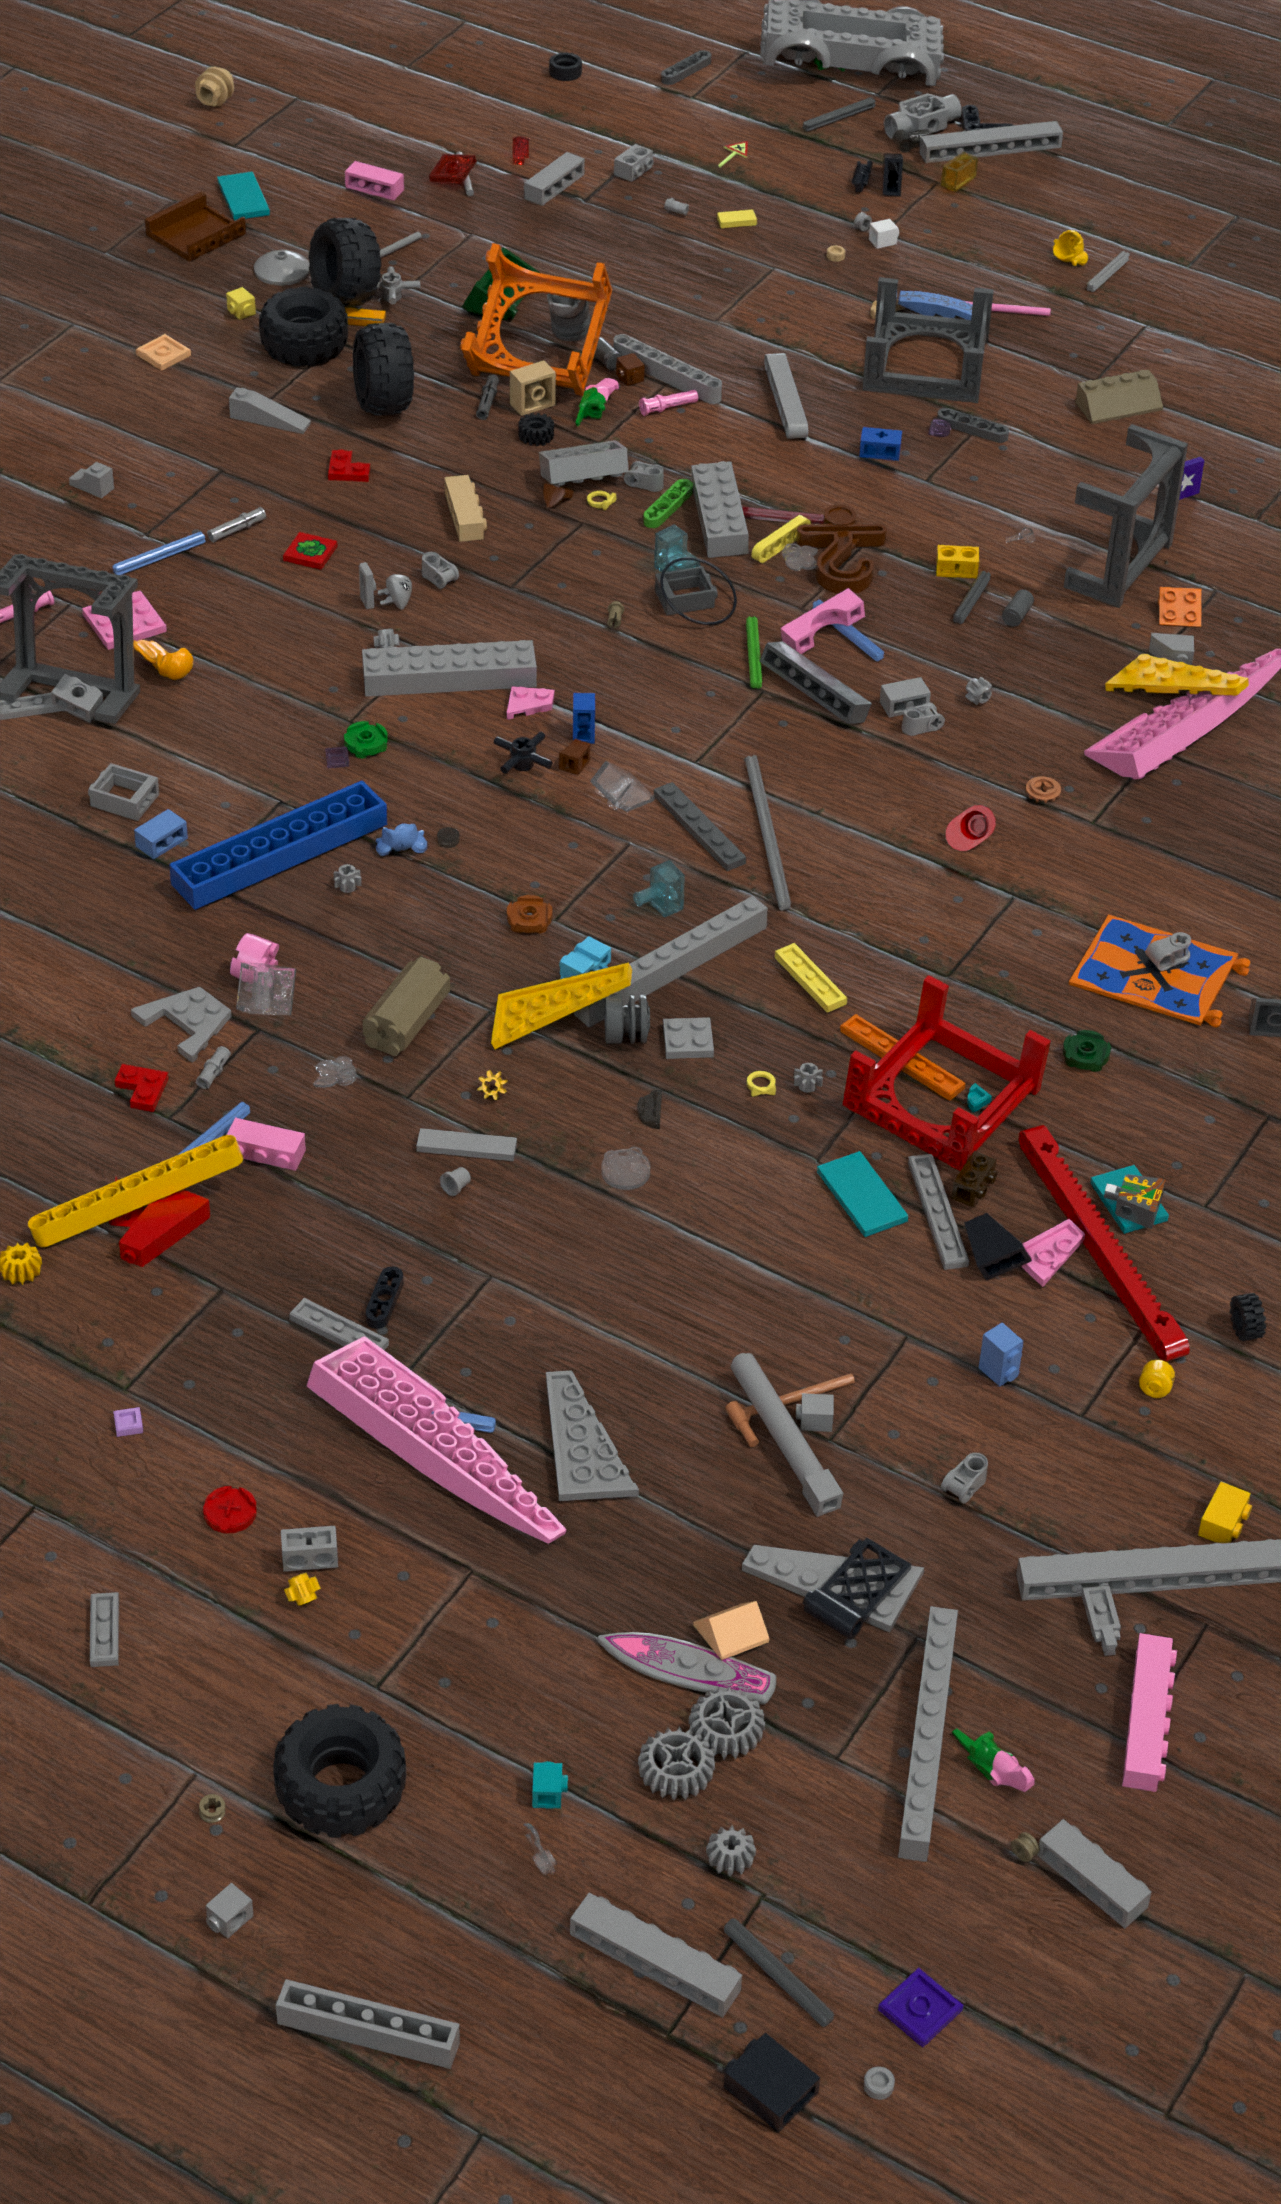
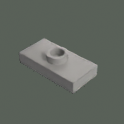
[359,562,376,609]

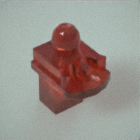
[513,136,530,165]

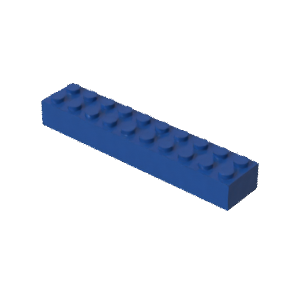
[169,780,387,910]

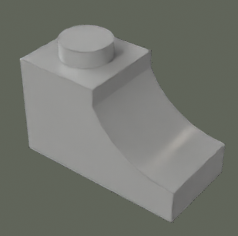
[69,462,114,498]

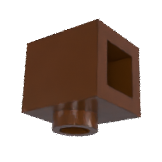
[616,353,645,386]

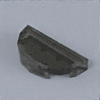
[637,1089,662,1130]

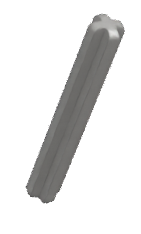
[1086,251,1130,292]

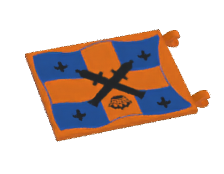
[1069,914,1250,1027]

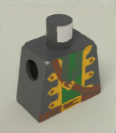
[1104,1174,1166,1229]

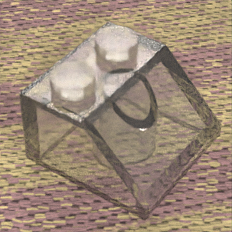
[590,761,656,812]

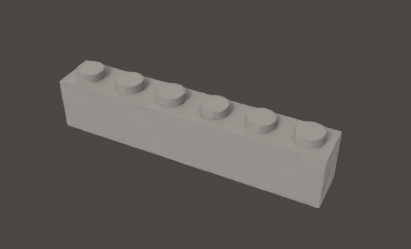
[570,1893,742,2017]
[276,1979,460,2069]

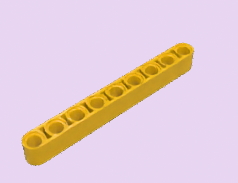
[28,1135,243,1247]

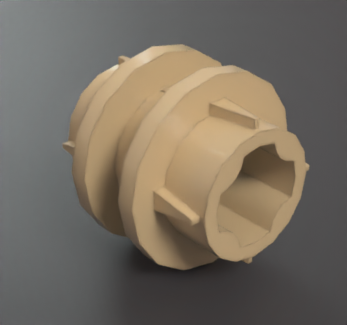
[195,66,234,107]

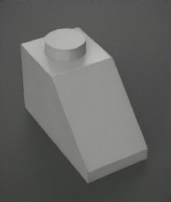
[1149,633,1194,665]

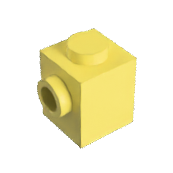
[226,287,256,320]

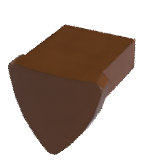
[543,483,574,508]

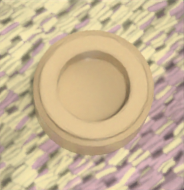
[827,245,845,262]

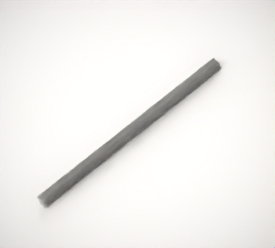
[746,755,791,911]

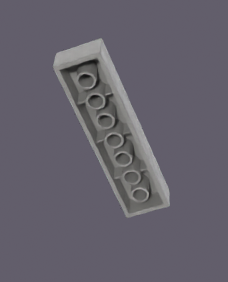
[362,640,537,697]

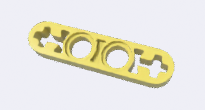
[751,515,811,563]

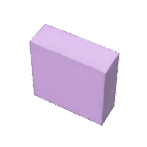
[113,1407,143,1437]

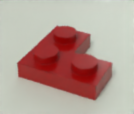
[328,450,370,482]
[114,1064,169,1112]

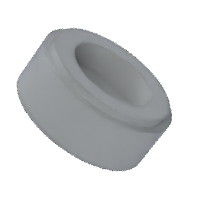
[864,2067,895,2100]

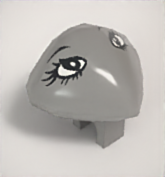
[378,574,412,610]

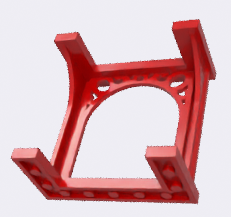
[842,975,1051,1171]

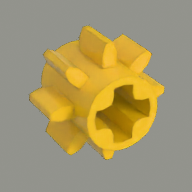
[477,1070,508,1100]
[284,1572,321,1606]

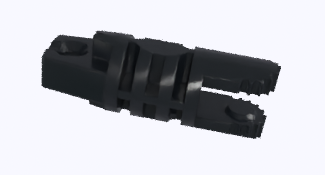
[852,161,873,192]

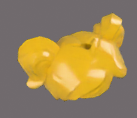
[1053,230,1088,266]

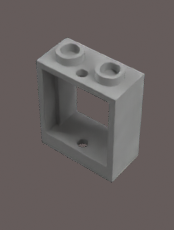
[88,763,159,821]

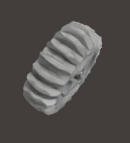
[689,1686,765,1759]
[638,1726,715,1800]

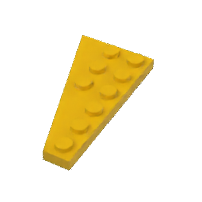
[1105,654,1249,696]

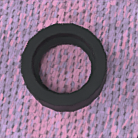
[549,52,582,81]

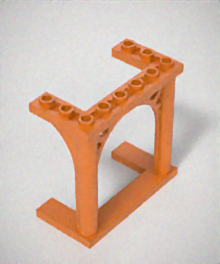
[460,243,612,396]

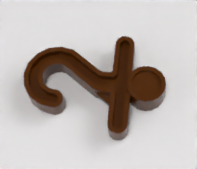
[796,504,887,594]

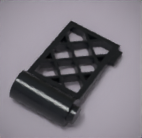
[803,1538,912,1640]

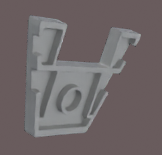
[131,987,231,1063]

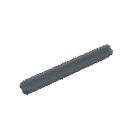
[803,97,876,132]
[724,1918,834,2027]

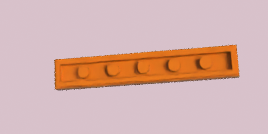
[840,1014,966,1101]

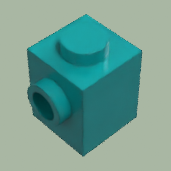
[532,1761,568,1809]

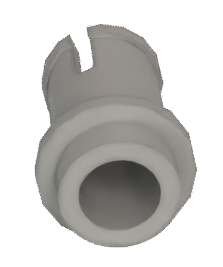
[664,198,689,216]

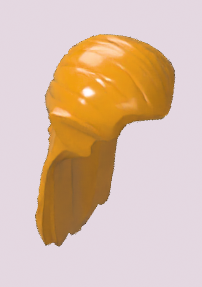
[133,639,193,680]

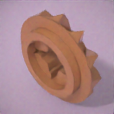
[1026,777,1061,804]

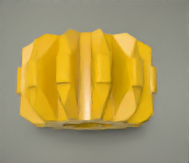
[0,1242,42,1285]

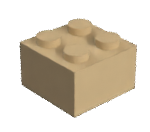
[510,361,556,416]

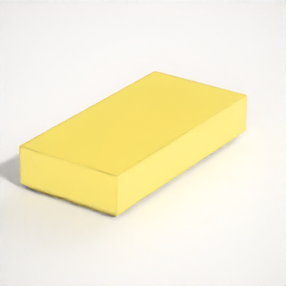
[717,210,757,228]

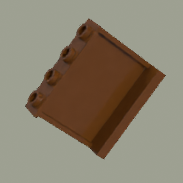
[145,191,246,262]

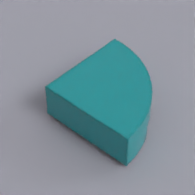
[967,1083,992,1112]

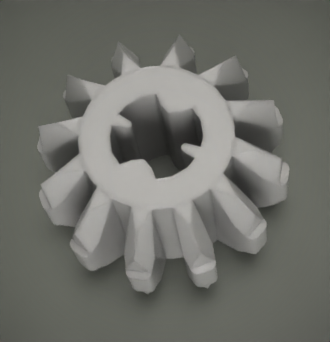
[706,1825,756,1876]

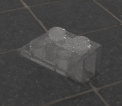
[236,963,296,1015]

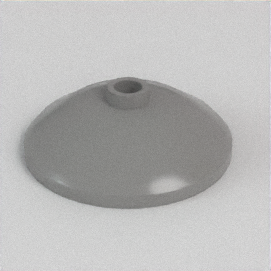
[254,250,309,285]

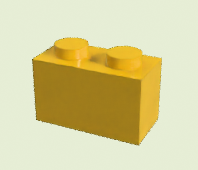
[1198,1482,1252,1544]

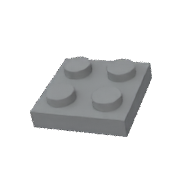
[663,1017,714,1059]

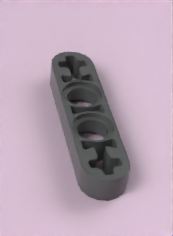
[661,50,712,85]
[937,408,1009,443]

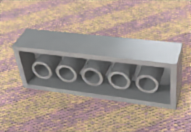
[691,461,749,558]

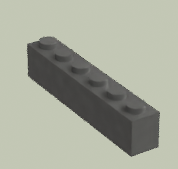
[759,642,872,724]

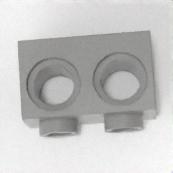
[614,144,654,182]
[281,1526,338,1571]

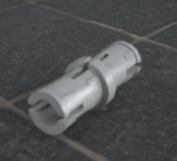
[196,1046,231,1089]

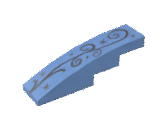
[898,291,973,320]

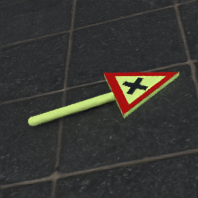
[718,141,748,167]

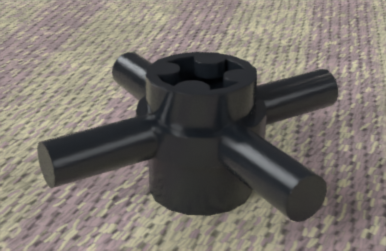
[494,732,553,774]

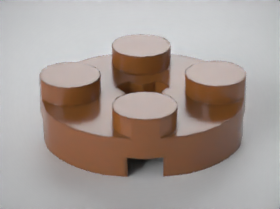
[507,895,553,933]

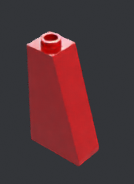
[119,1189,210,1267]

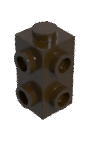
[951,1151,998,1208]

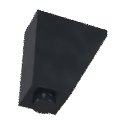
[883,153,903,196]
[964,1213,1032,1281]

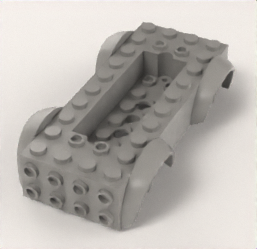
[760,0,944,86]

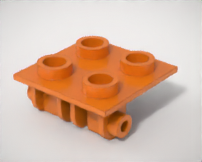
[1158,587,1201,627]

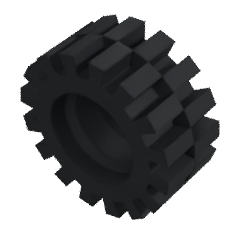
[519,413,554,446]
[1229,1293,1266,1341]

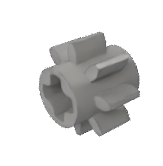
[373,629,400,648]
[965,677,992,705]
[334,864,361,893]
[794,1063,823,1092]

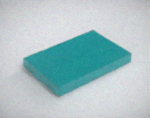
[1090,1165,1169,1234]

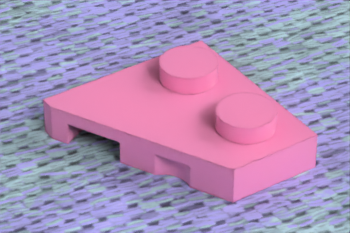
[507,686,554,719]

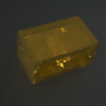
[941,152,978,191]

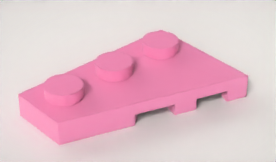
[1021,1219,1085,1287]

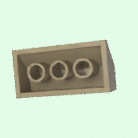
[1075,369,1163,424]

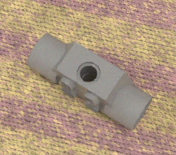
[884,93,962,140]

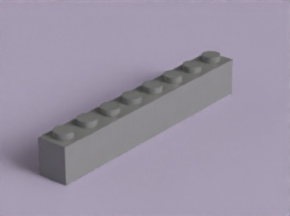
[919,121,1063,163]

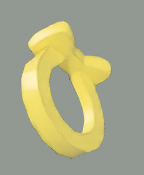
[587,491,616,510]
[747,1071,776,1097]

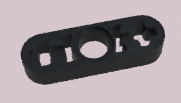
[366,1266,403,1329]

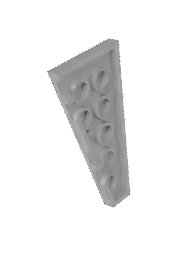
[546,1370,639,1501]

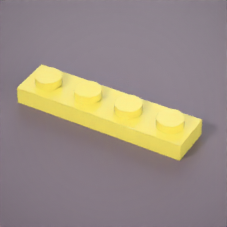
[775,943,847,1013]

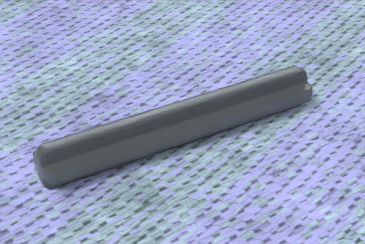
[953,571,991,624]

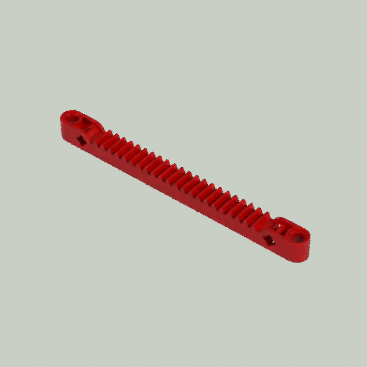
[1018,1125,1190,1362]

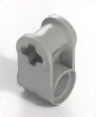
[624,461,664,492]
[422,552,459,589]
[901,703,945,736]
[1145,932,1191,971]
[941,1453,988,1503]

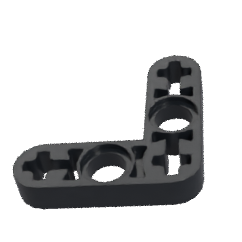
[961,105,1015,131]

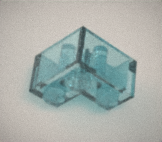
[654,524,700,572]

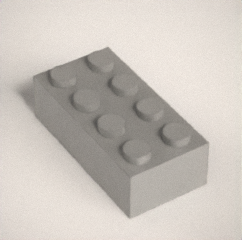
[539,440,629,486]

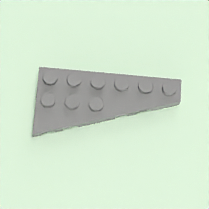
[742,1545,924,1632]

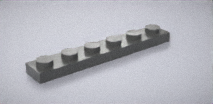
[654,782,746,871]

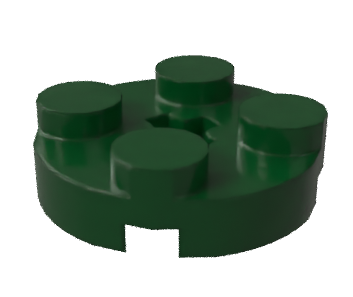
[1063,1030,1111,1072]

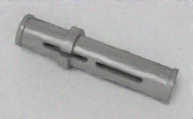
[207,507,266,542]

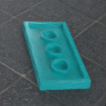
[217,171,270,220]
[817,1151,908,1237]

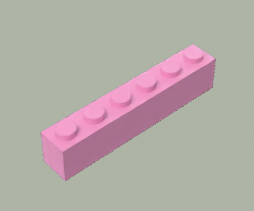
[1122,1633,1177,1792]

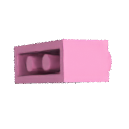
[345,161,404,200]
[227,1118,306,1171]

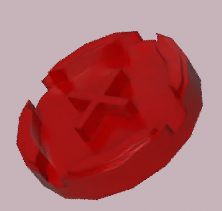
[203,1486,257,1534]

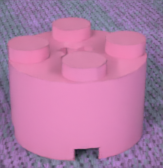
[230,933,279,988]

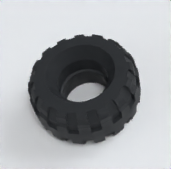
[308,218,381,308]
[259,287,348,367]
[352,323,414,415]
[273,1704,406,1838]

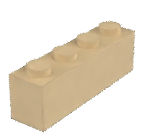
[445,475,487,542]

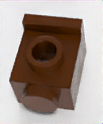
[559,739,590,775]

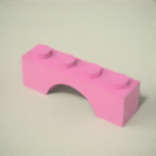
[781,588,865,654]

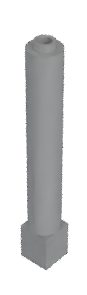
[731,1353,843,1517]

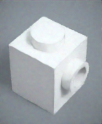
[869,219,899,249]

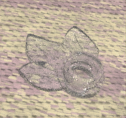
[782,543,818,571]
[313,1056,357,1088]
[523,1823,557,1876]

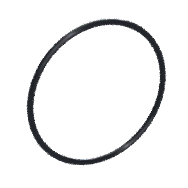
[660,557,737,625]

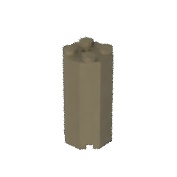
[362,957,450,1056]

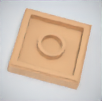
[136,334,191,371]

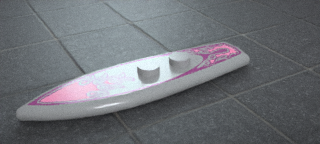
[597,1632,776,1704]

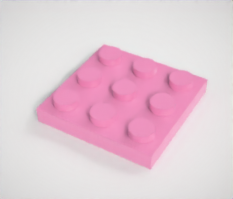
[82,591,167,650]

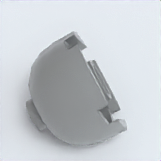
[547,294,585,318]

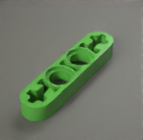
[643,479,693,528]

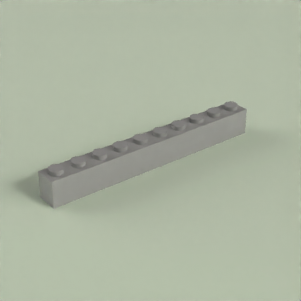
[574,896,768,1027]
[1016,1539,1281,1601]
[898,1606,958,1862]

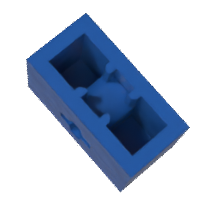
[859,427,902,461]
[573,693,595,744]

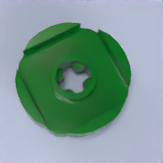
[344,721,388,759]

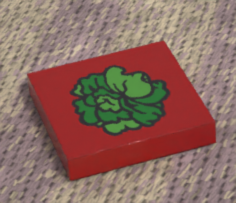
[283,532,338,570]

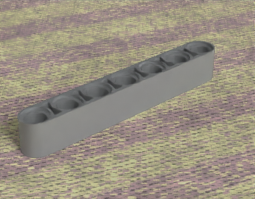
[613,334,722,404]
[764,353,808,439]

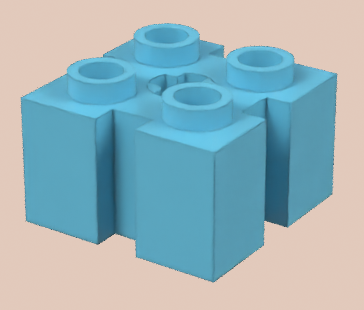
[559,936,611,979]

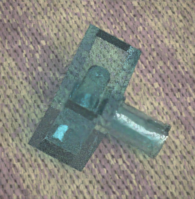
[633,860,685,918]

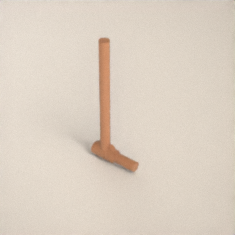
[725,1373,855,1447]

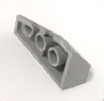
[229,387,311,434]

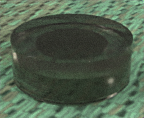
[437,827,460,848]

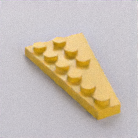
[491,963,632,1049]

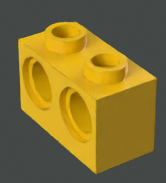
[936,545,979,579]

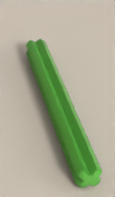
[746,616,762,689]

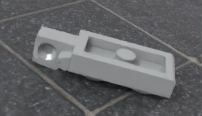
[1081,1586,1121,1656]

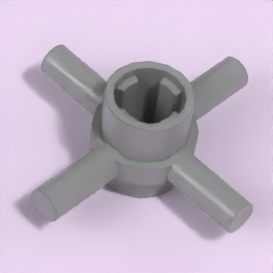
[377,266,420,304]

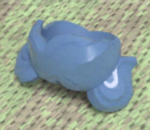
[375,824,428,856]

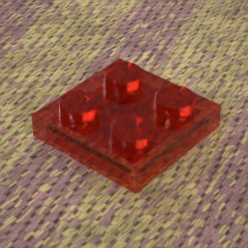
[429,154,477,184]

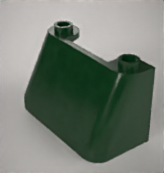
[461,247,540,321]

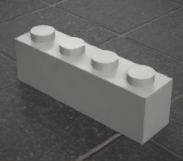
[524,152,585,206]
[1037,1819,1151,1928]

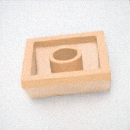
[694,1601,769,1660]

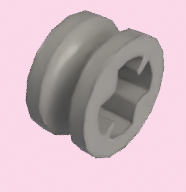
[854,212,872,231]

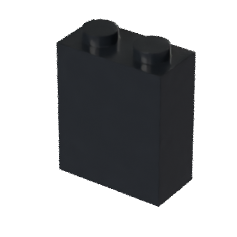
[724,2032,820,2133]

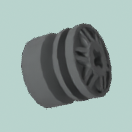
[549,301,591,342]
[604,994,650,1044]

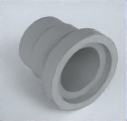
[440,1167,471,1196]

